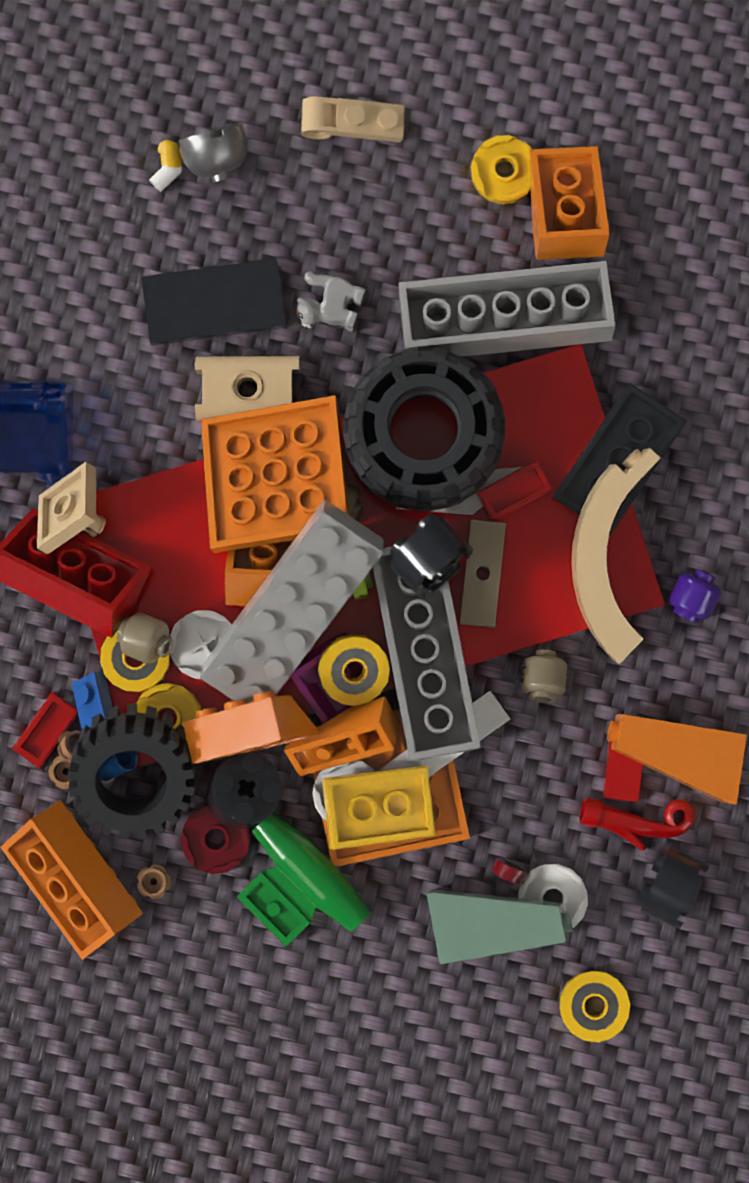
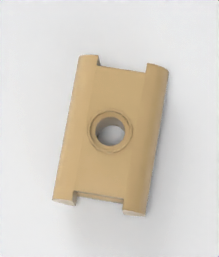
[195,356,300,422]

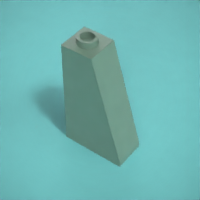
[427,889,573,964]

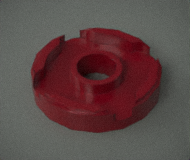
[181,805,251,874]

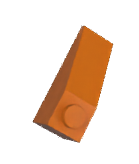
[284,697,400,776]

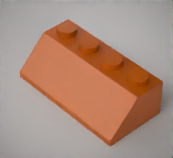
[0,800,144,960]

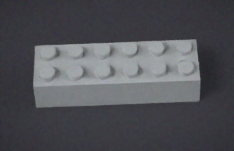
[399,261,615,357]
[200,499,384,704]
[373,547,481,762]

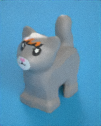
[297,271,366,333]

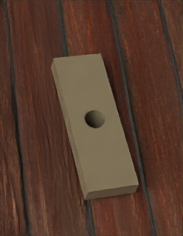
[460,520,506,628]

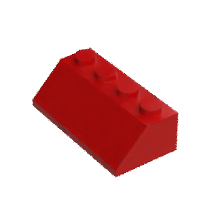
[0,508,151,638]

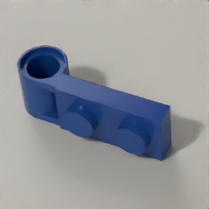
[71,672,138,781]

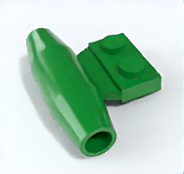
[236,813,371,947]

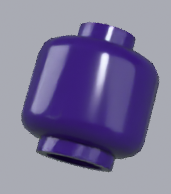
[669,569,721,623]

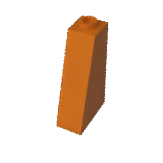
[607,714,747,805]

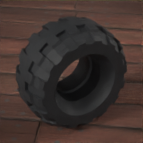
[343,347,505,512]

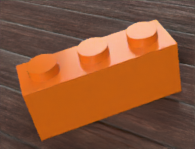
[225,540,294,606]
[183,691,318,764]

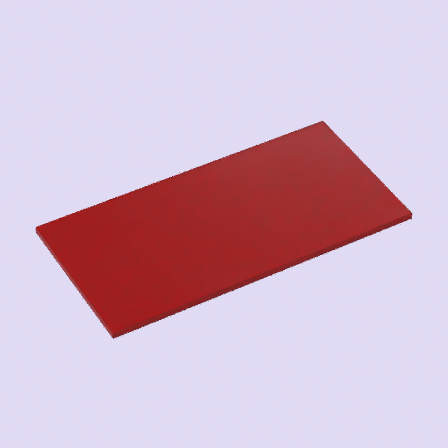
[81,344,665,769]

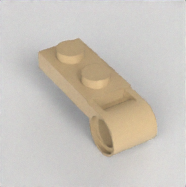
[301,96,404,142]

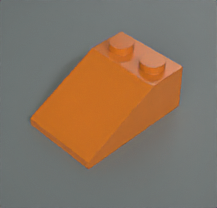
[529,146,609,260]

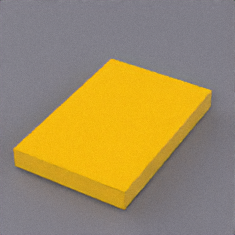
[322,764,436,850]

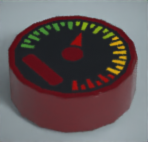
[492,858,528,885]

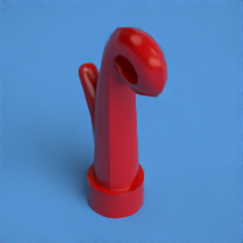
[579,797,695,851]

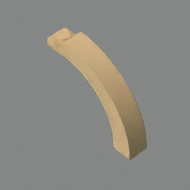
[571,448,660,664]

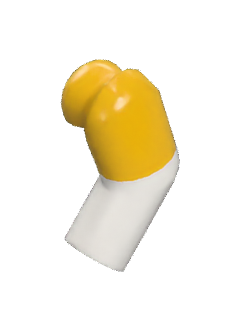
[149,140,183,192]

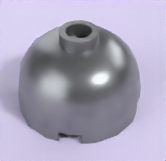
[177,124,247,182]

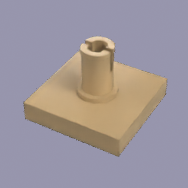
[37,462,106,554]

